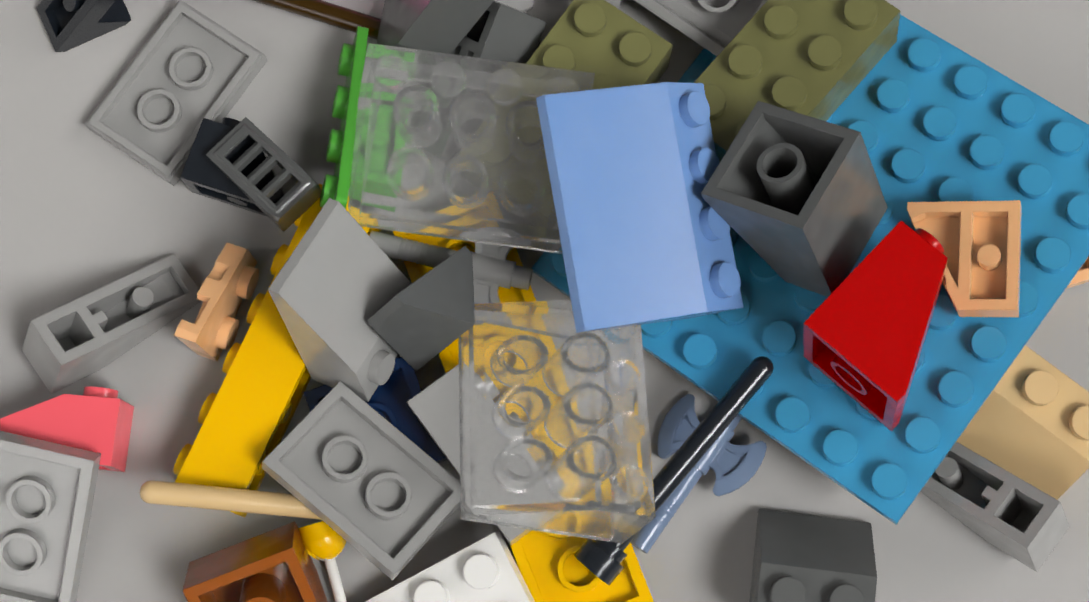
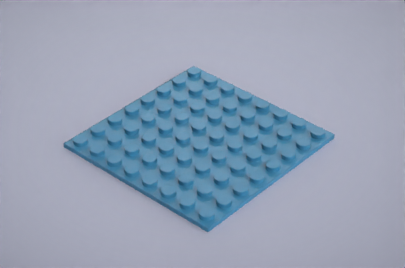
[531,14,1089,525]

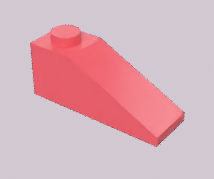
[0,386,134,472]

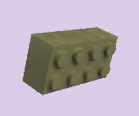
[457,0,673,233]
[694,0,901,162]

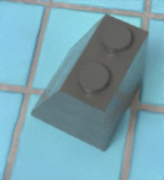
[701,101,888,297]

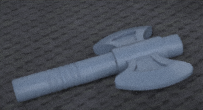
[631,394,767,554]

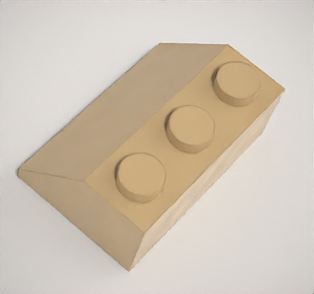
[956,345,1089,500]

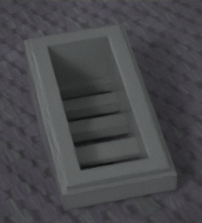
[206,117,322,232]

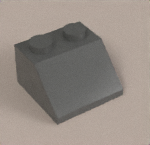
[749,509,877,602]

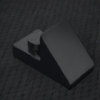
[36,0,131,52]

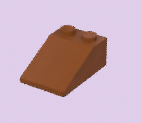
[183,521,328,602]

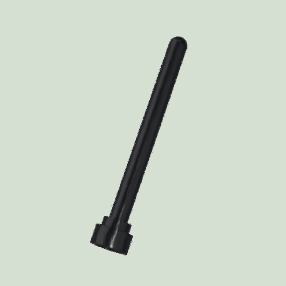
[574,356,774,585]

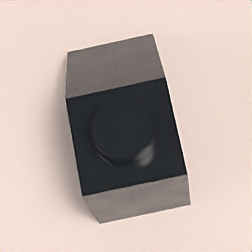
[180,117,285,217]

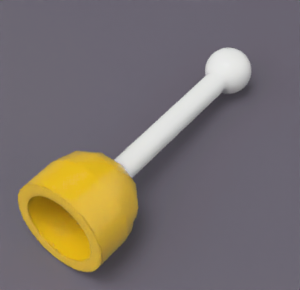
[298,521,347,602]

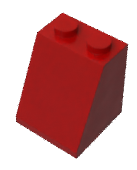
[803,221,948,431]

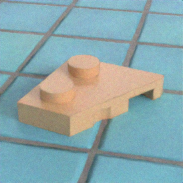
[907,200,1022,318]
[174,242,259,362]

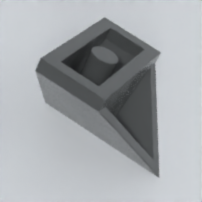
[367,246,475,372]

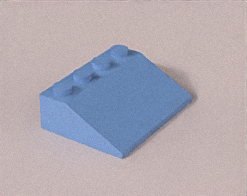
[536,82,743,333]

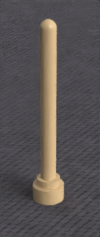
[140,480,321,520]

